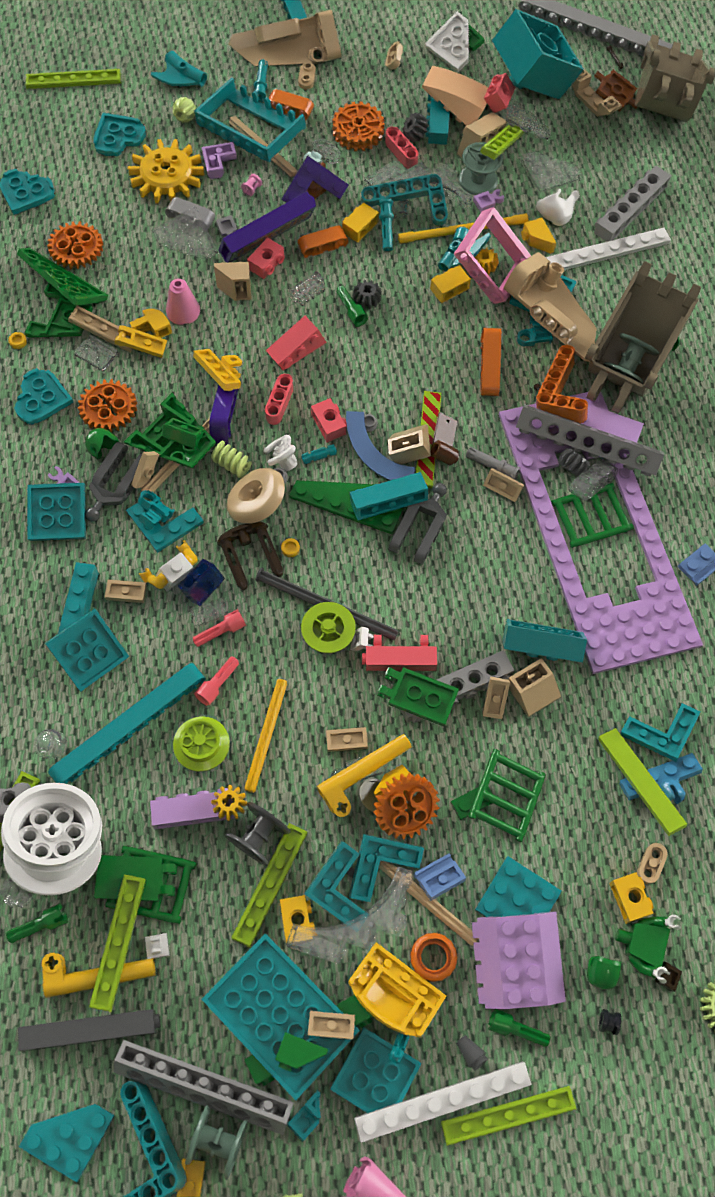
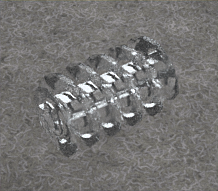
[288,271,326,306]

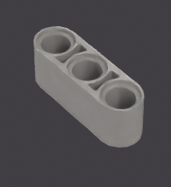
[165,197,215,231]

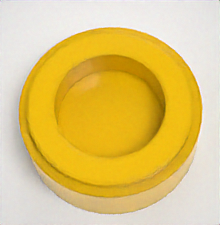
[8,332,27,349]
[281,538,300,557]

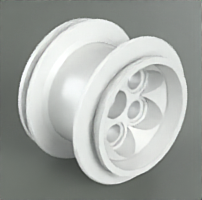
[1,783,102,895]

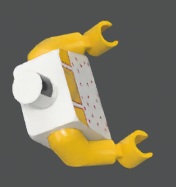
[139,540,198,591]

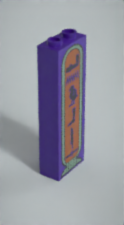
[218,191,316,263]

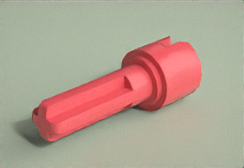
[193,609,247,647]
[194,656,239,706]

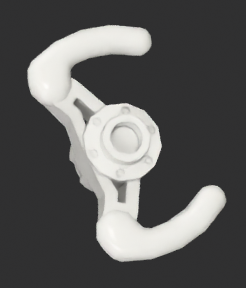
[264,435,298,471]

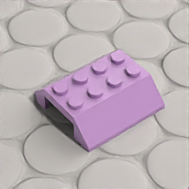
[472,912,566,1009]

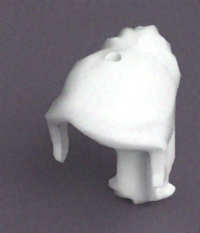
[536,189,580,226]

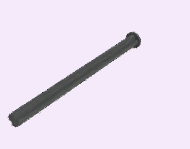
[255,567,398,640]

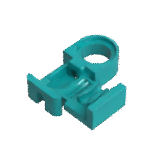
[517,315,553,346]
[138,490,175,530]

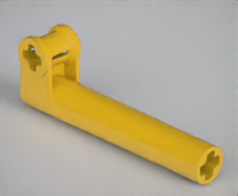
[316,734,412,817]
[42,953,156,998]

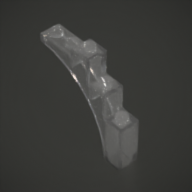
[364,160,472,211]
[286,867,412,964]

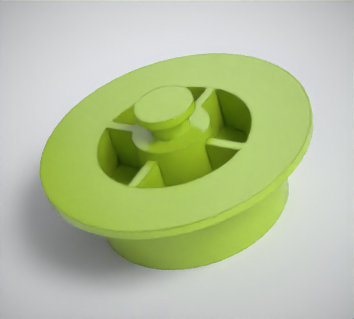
[301,602,356,653]
[173,716,230,772]

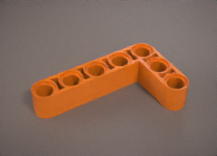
[536,345,588,423]

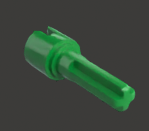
[336,285,368,327]
[6,903,68,943]
[488,1009,551,1047]

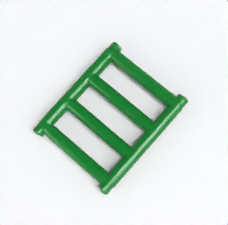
[551,483,634,548]
[468,749,546,842]
[105,846,197,924]

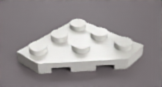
[425,12,469,73]

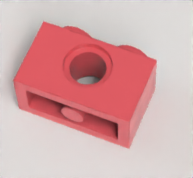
[484,73,515,113]
[247,237,285,279]
[311,398,347,442]

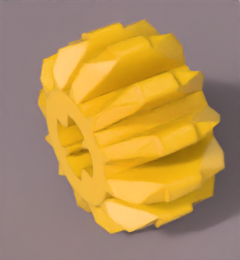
[474,247,499,275]
[211,785,247,821]

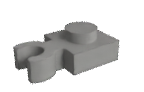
[216,215,237,238]

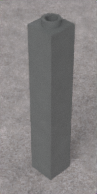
[18,1009,160,1052]

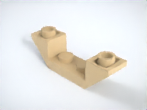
[572,69,622,116]

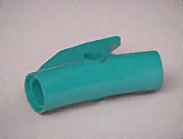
[151,51,207,87]
[438,227,491,272]

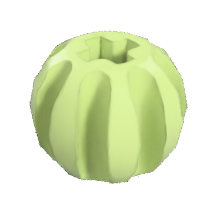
[173,97,196,123]

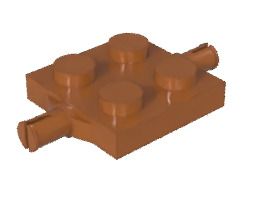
[594,69,638,112]

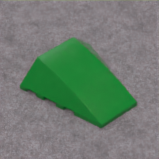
[124,393,216,468]

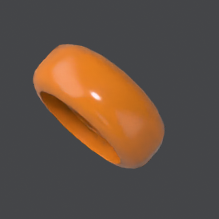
[410,933,458,982]

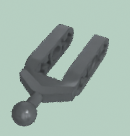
[85,442,142,522]
[388,483,447,565]

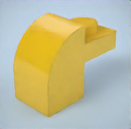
[130,309,172,338]

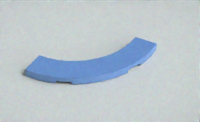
[346,411,415,480]

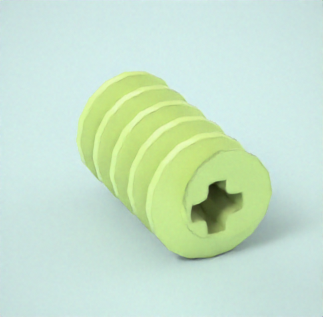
[211,441,252,478]

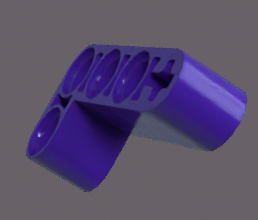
[209,385,238,445]

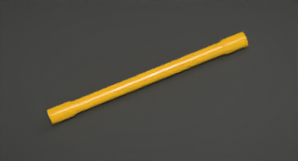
[398,213,529,244]

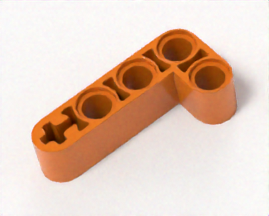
[480,328,501,396]

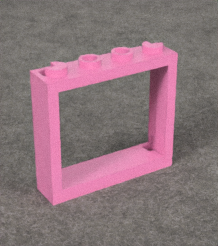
[454,207,531,304]

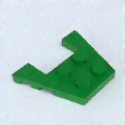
[24,282,93,338]

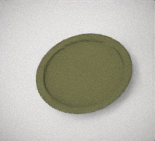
[359,778,381,812]

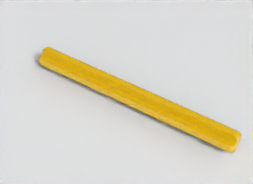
[244,679,287,793]

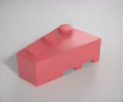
[266,315,327,370]

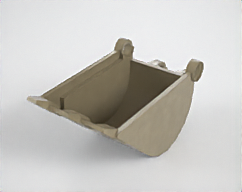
[635,34,715,122]
[585,261,701,414]

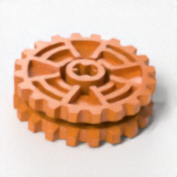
[333,102,384,151]

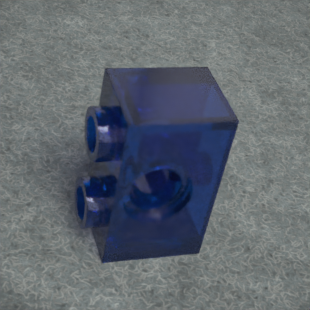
[178,559,225,606]

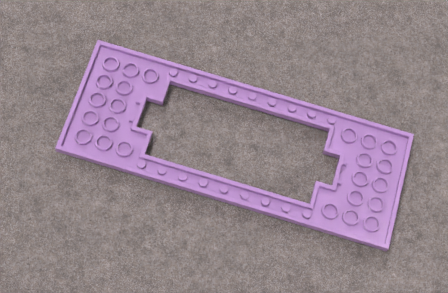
[499,392,703,674]

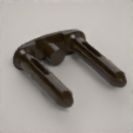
[217,521,283,591]

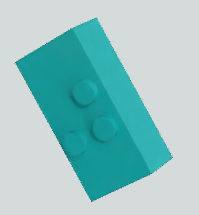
[502,619,587,663]

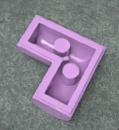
[201,142,237,179]

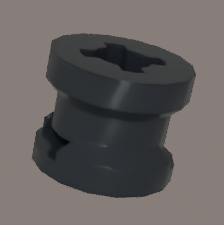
[599,1009,622,1036]

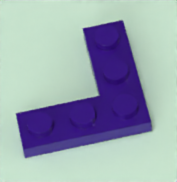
[281,156,349,203]

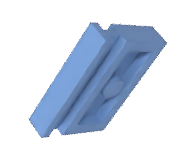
[678,543,715,586]
[414,853,466,901]

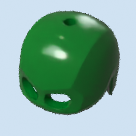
[85,428,119,460]
[587,956,621,990]

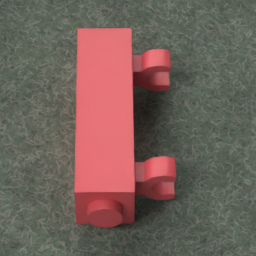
[362,635,437,671]

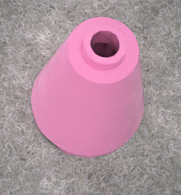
[166,279,200,325]
[343,1156,406,1197]

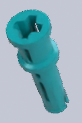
[253,59,268,102]
[379,199,394,251]

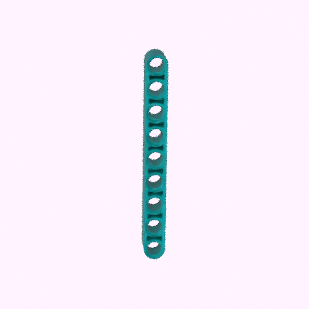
[48,663,206,784]

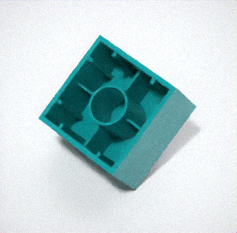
[492,9,584,99]

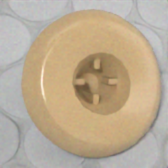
[227,468,285,523]

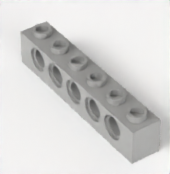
[594,166,672,242]
[401,650,515,723]

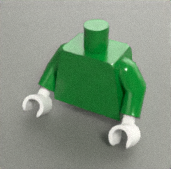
[615,915,681,984]

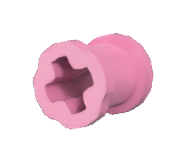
[241,174,262,196]

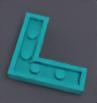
[126,503,204,553]
[620,703,700,762]
[349,834,424,902]
[304,841,369,932]

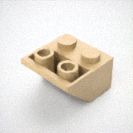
[214,262,251,300]
[388,424,431,465]
[508,658,561,717]

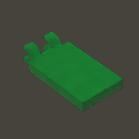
[377,667,459,727]
[94,855,178,902]

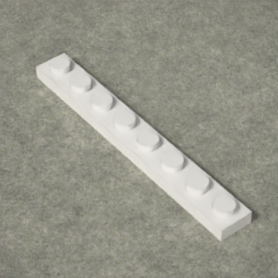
[545,228,671,270]
[354,1061,532,1143]

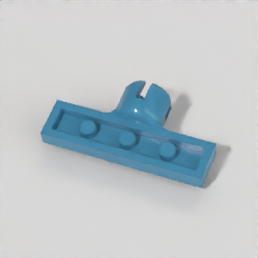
[619,753,703,805]

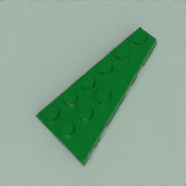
[17,248,108,306]
[289,480,404,535]

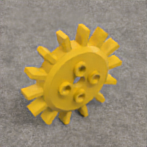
[128,139,204,203]

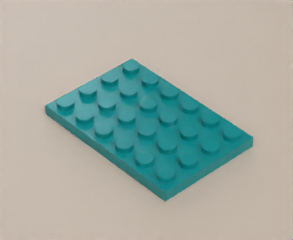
[201,933,360,1100]

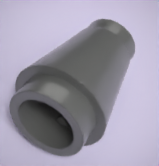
[456,1035,488,1071]

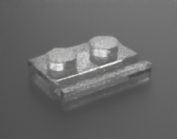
[74,334,119,372]

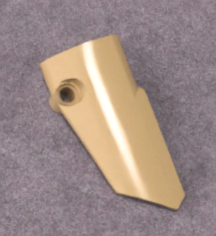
[229,10,341,66]
[503,252,597,362]

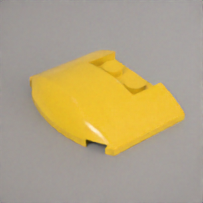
[348,942,446,1038]

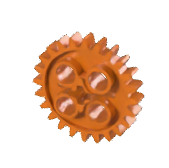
[47,221,104,269]
[78,379,137,433]
[373,773,440,840]

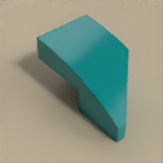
[287,1090,321,1142]

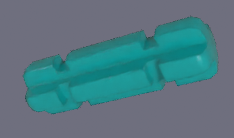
[301,444,337,464]
[389,1032,410,1063]

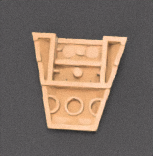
[422,66,488,126]

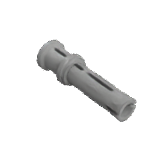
[466,447,521,480]

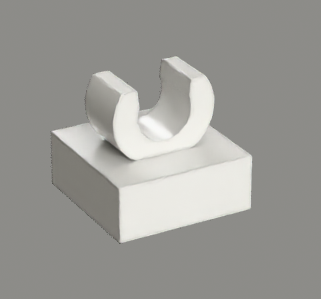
[350,627,374,651]
[145,933,170,959]

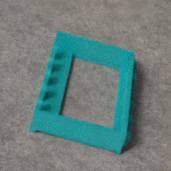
[194,77,306,162]

